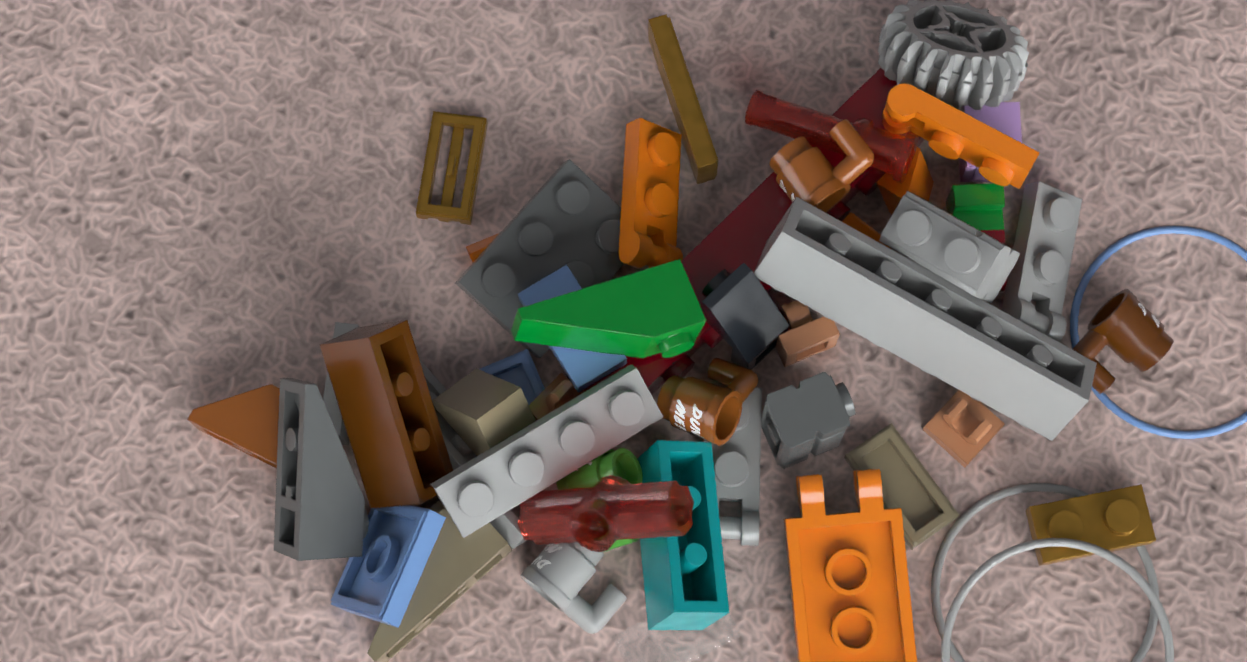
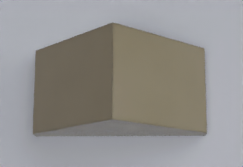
[433,368,536,456]

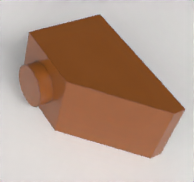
[187,384,280,469]

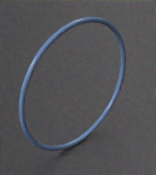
[1070,226,1247,439]

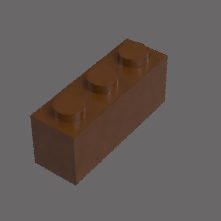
[320,320,453,508]

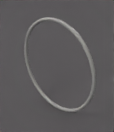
[931,483,1159,662]
[941,538,1174,662]

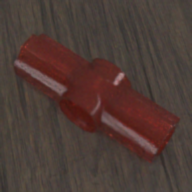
[517,475,694,552]

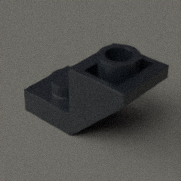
[701,262,789,370]

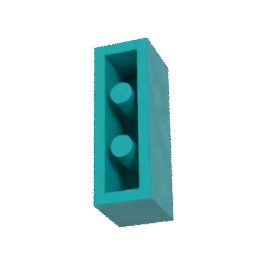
[636,440,730,630]

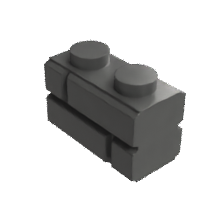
[761,372,856,469]

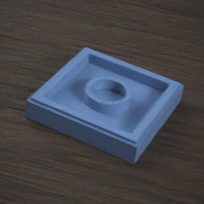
[331,505,446,628]

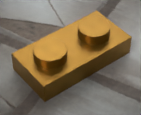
[1025,484,1156,566]

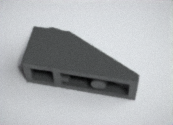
[274,378,369,561]

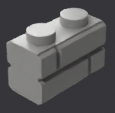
[879,191,1020,303]

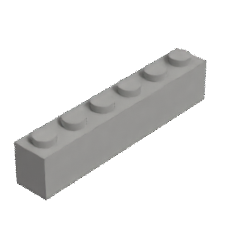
[754,197,1097,441]

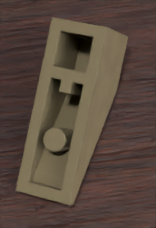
[367,500,512,662]

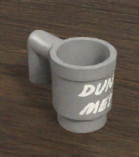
[520,525,627,634]

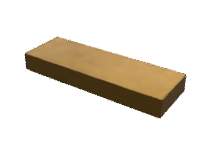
[648,14,718,184]

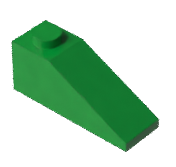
[511,259,706,358]

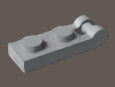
[1002,181,1082,342]
[704,386,762,546]

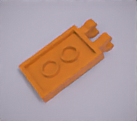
[783,469,917,662]

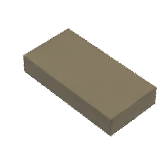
[844,423,960,550]

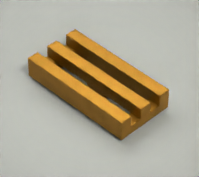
[416,111,488,225]

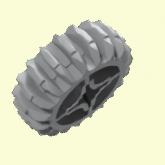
[878,0,1029,110]

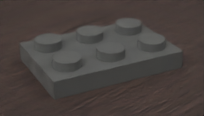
[455,159,649,358]

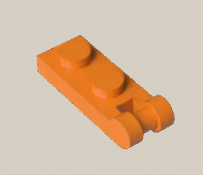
[882,84,1040,189]
[619,118,683,268]

